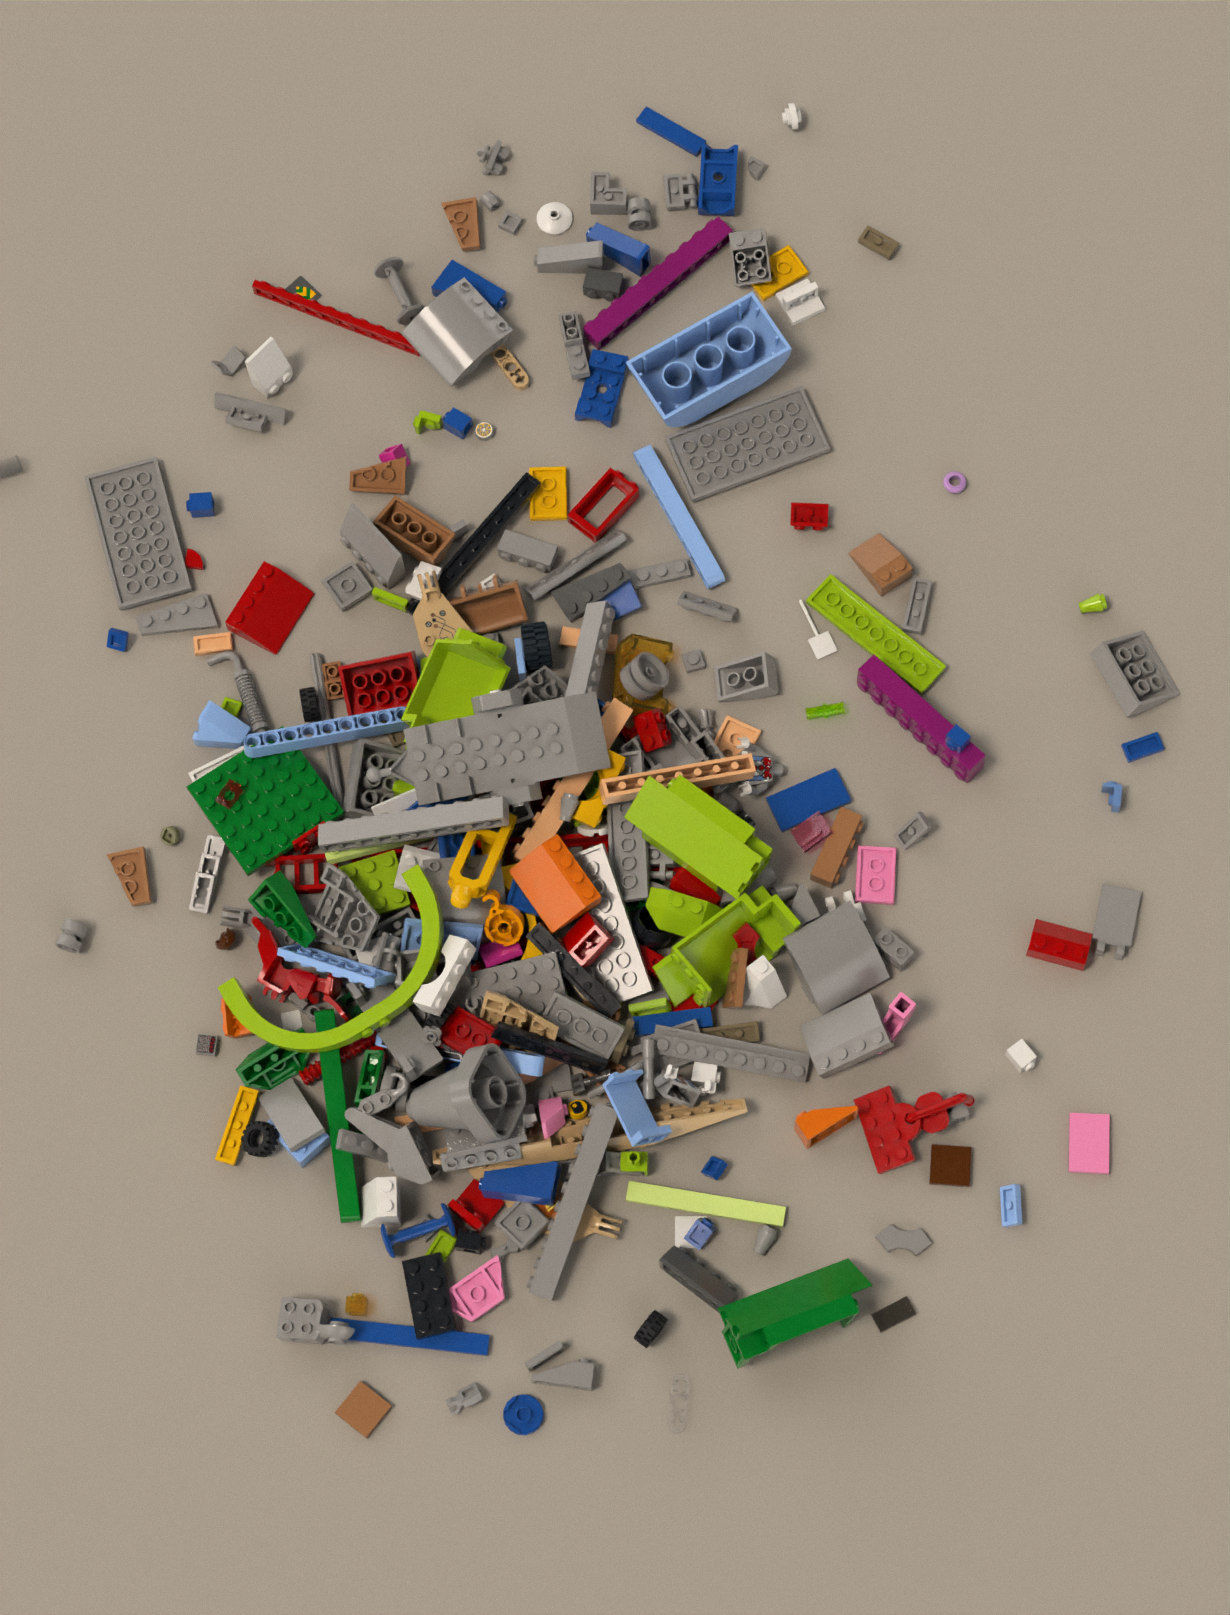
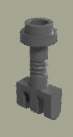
[570,1068,613,1096]

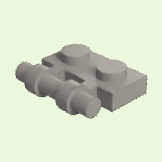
[663,174,699,211]
[648,845,675,881]

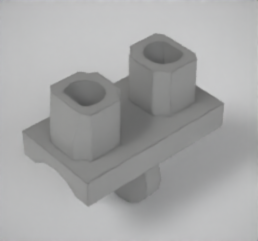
[477,140,509,176]
[372,932,401,972]

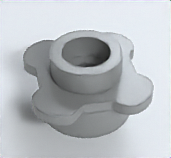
[422,1026,442,1046]

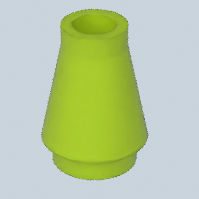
[1078,593,1107,614]

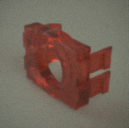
[215,779,243,809]

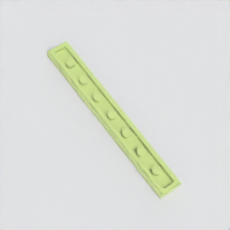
[626,1181,786,1228]

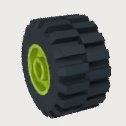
[521,621,553,671]

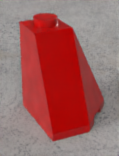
[669,867,721,907]

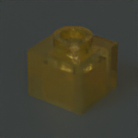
[345,1293,368,1317]

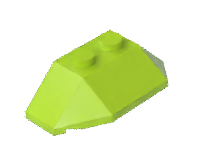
[645,887,723,937]

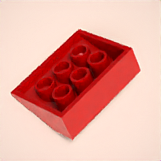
[225,561,314,655]
[338,650,420,716]

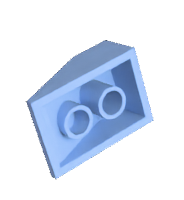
[267,1119,331,1168]

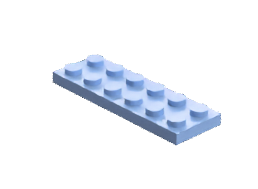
[277,943,396,988]

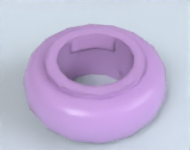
[943,471,966,494]

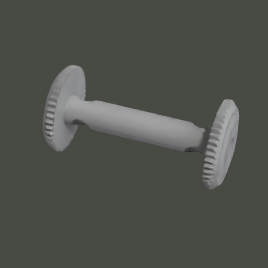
[374,257,425,325]

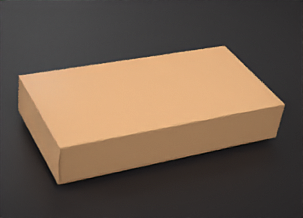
[193,632,233,656]

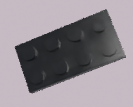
[402,1252,457,1340]

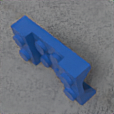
[698,143,738,216]
[575,349,628,428]

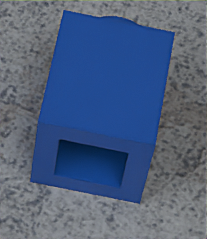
[443,407,473,440]
[186,492,214,518]

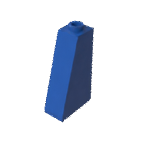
[586,223,651,277]
[431,260,507,312]
[479,1161,561,1206]

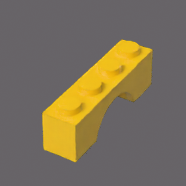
[571,749,626,828]

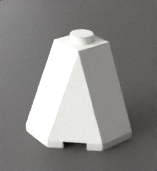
[743,955,787,1009]

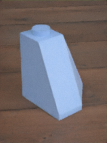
[192,700,253,749]

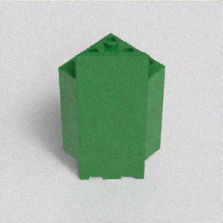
[717,1258,873,1369]

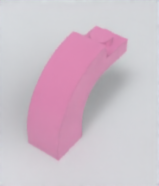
[878,992,916,1056]

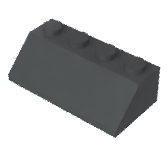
[659,1245,738,1313]

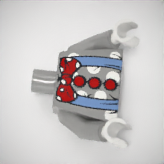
[736,737,783,797]
[654,1064,716,1108]

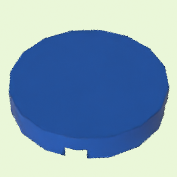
[503,1394,544,1436]

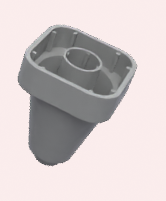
[406,1043,526,1143]

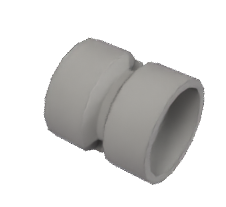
[626,197,652,231]
[55,919,88,953]

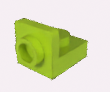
[413,410,443,434]

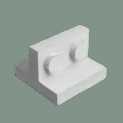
[775,278,825,326]

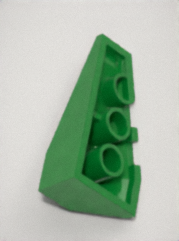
[248,871,317,949]

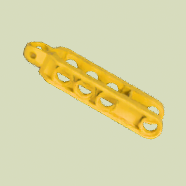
[448,813,517,909]

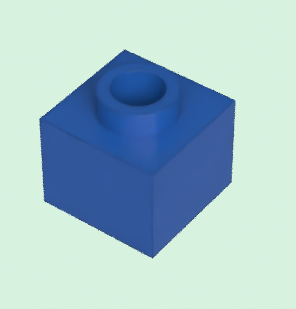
[945,724,971,753]

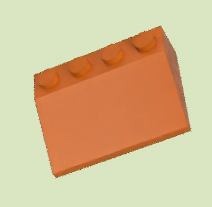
[508,834,602,934]

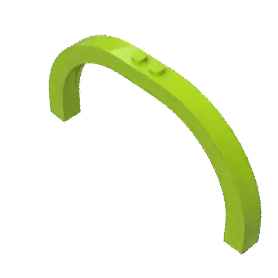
[217,864,444,1053]

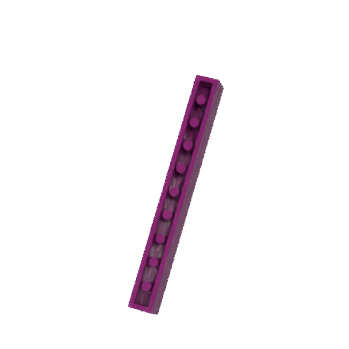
[583,216,733,350]

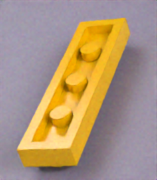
[215,1085,260,1166]

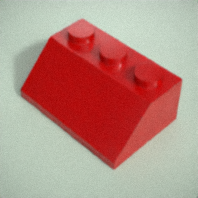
[1026,919,1093,971]

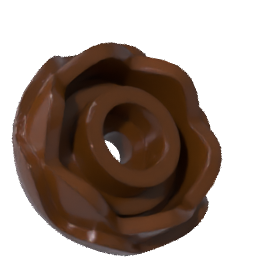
[215,928,236,950]

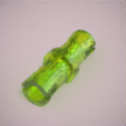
[805,702,845,720]

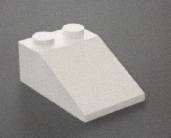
[245,337,293,399]

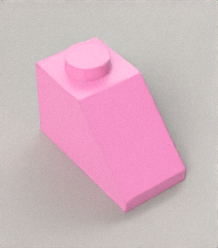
[538,1097,568,1139]

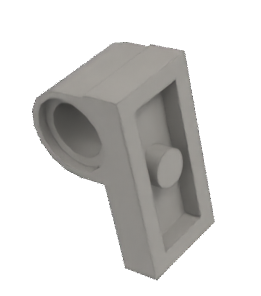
[600,1151,642,1176]

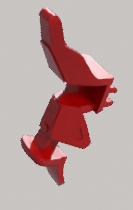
[251,917,351,1022]

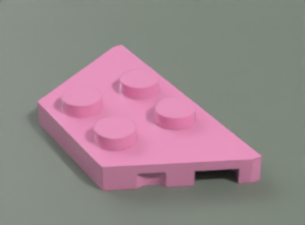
[449,1255,505,1322]

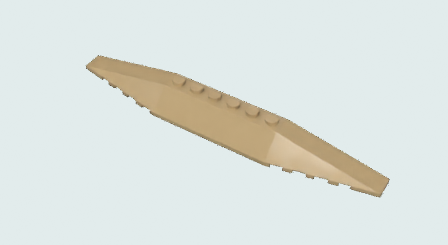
[432,1098,747,1165]

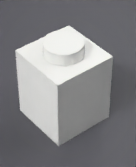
[1005,1039,1037,1073]
[691,1062,721,1086]

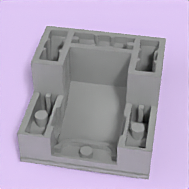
[402,277,513,387]
[616,705,725,772]
[421,854,506,944]

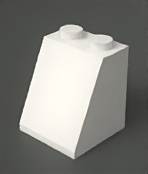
[361,1177,401,1228]

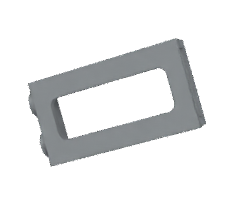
[395,949,471,988]

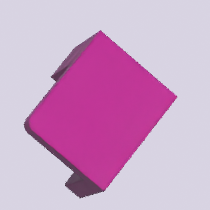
[379,444,410,467]

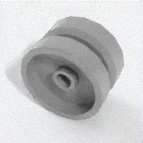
[620,652,669,701]
[380,1065,416,1113]

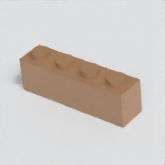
[810,807,864,888]

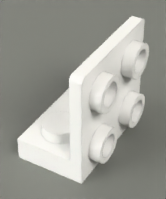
[394,844,440,892]

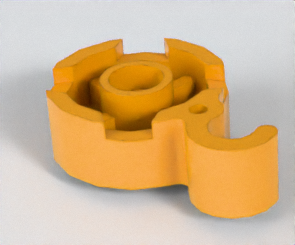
[482,889,525,946]

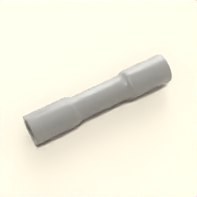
[642,1039,655,1100]

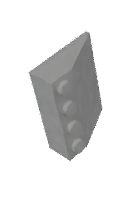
[340,503,406,590]
[1090,631,1180,717]
[343,738,405,819]
[800,993,894,1079]

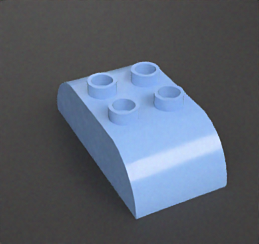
[626,291,792,427]

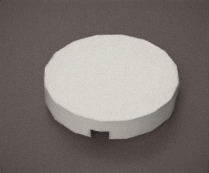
[577,815,608,837]

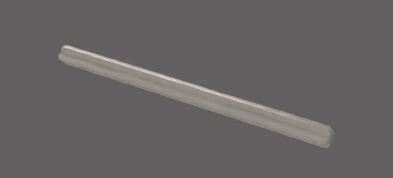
[310,653,344,809]

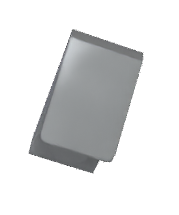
[894,811,932,850]

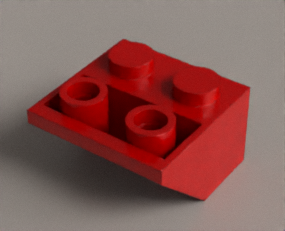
[561,911,615,967]

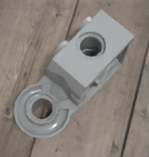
[276,1297,355,1345]

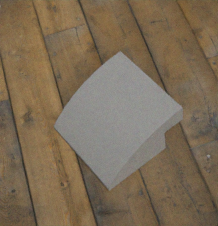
[782,901,890,1015]

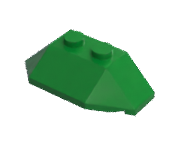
[235,1028,310,1090]

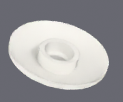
[537,202,573,235]

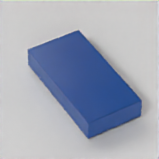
[1121,732,1165,763]

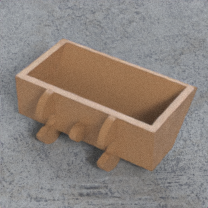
[448,575,528,635]

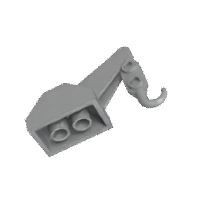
[345,1072,441,1185]

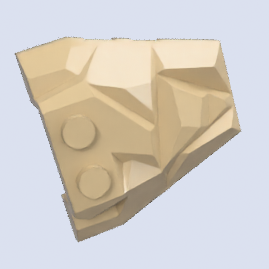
[479,990,559,1054]

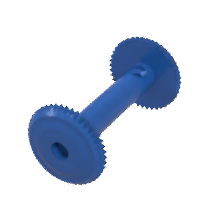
[380,1203,456,1258]

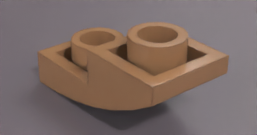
[322,661,344,700]

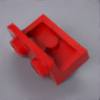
[790,502,829,530]
[632,708,672,753]

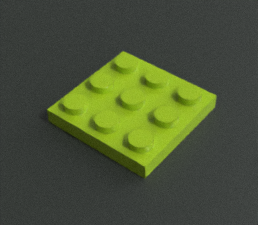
[339,850,411,915]

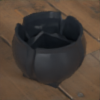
[631,905,674,950]

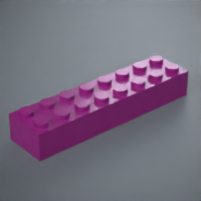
[857,655,986,783]

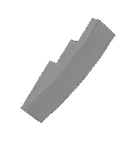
[188,834,226,914]

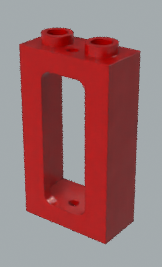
[567,467,639,543]

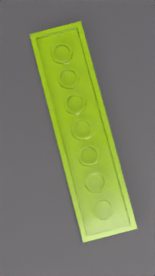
[806,574,946,695]

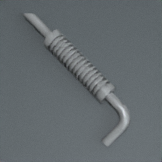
[206,651,269,733]

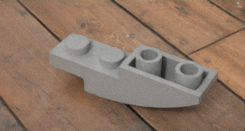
[558,311,590,380]

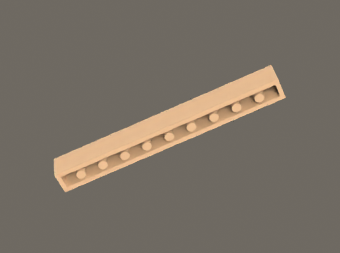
[512,698,633,863]

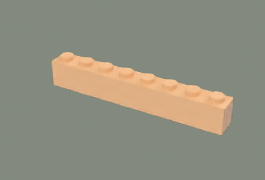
[599,753,756,805]

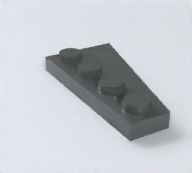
[550,563,632,623]

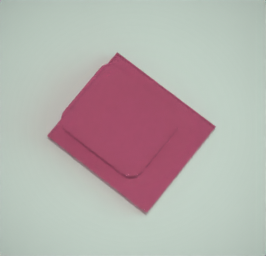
[791,811,833,853]

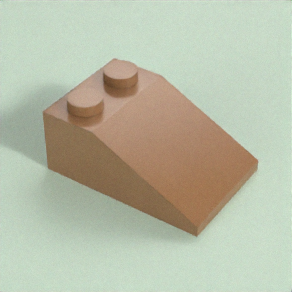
[848,533,913,597]

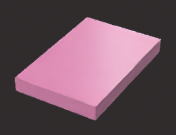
[855,846,896,905]
[1068,1113,1110,1174]

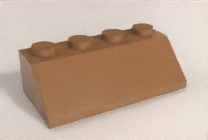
[373,495,456,567]

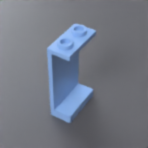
[602,1069,672,1147]

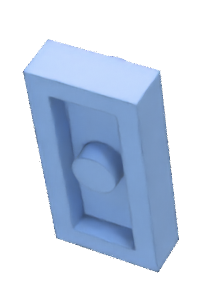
[1000,1184,1022,1227]

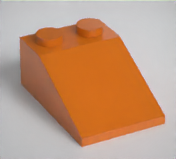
[794,1106,858,1149]

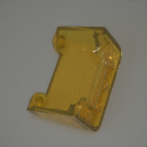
[612,633,674,716]

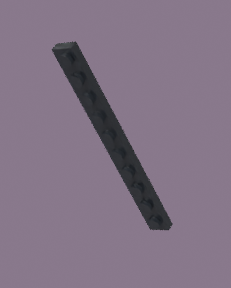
[407,472,541,616]

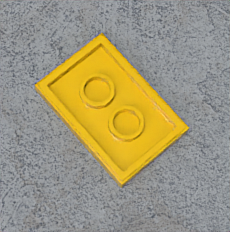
[751,245,809,302]
[529,466,567,521]

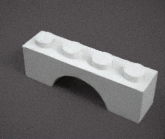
[412,935,477,1016]

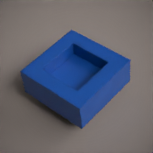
[106,628,129,652]
[701,1156,728,1181]

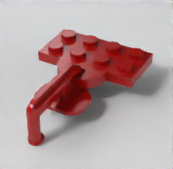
[853,1086,975,1174]

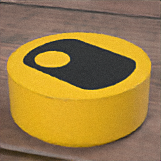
[568,1100,588,1120]

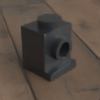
[455,1227,486,1254]

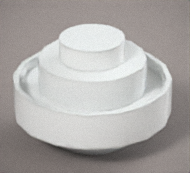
[781,102,801,130]

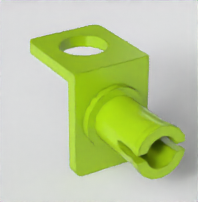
[620,1151,648,1176]

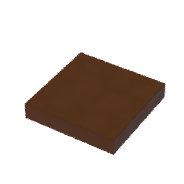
[929,1144,971,1187]

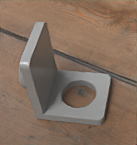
[210,346,246,376]

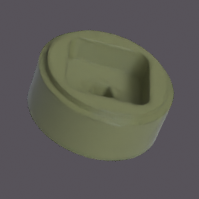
[160,826,180,846]

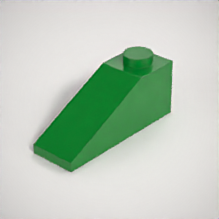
[354,1050,385,1114]

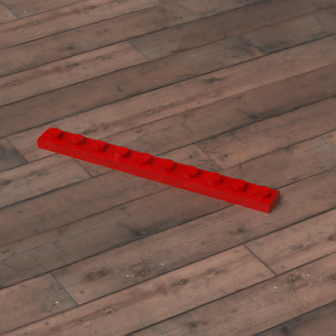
[252,280,420,357]

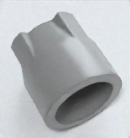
[480,191,499,211]

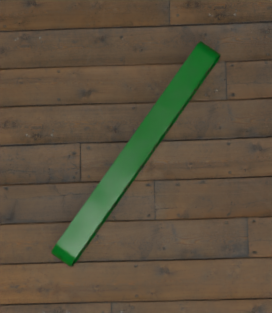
[314,1008,361,1223]

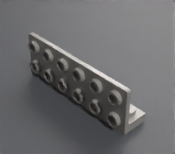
[346,982,444,1082]

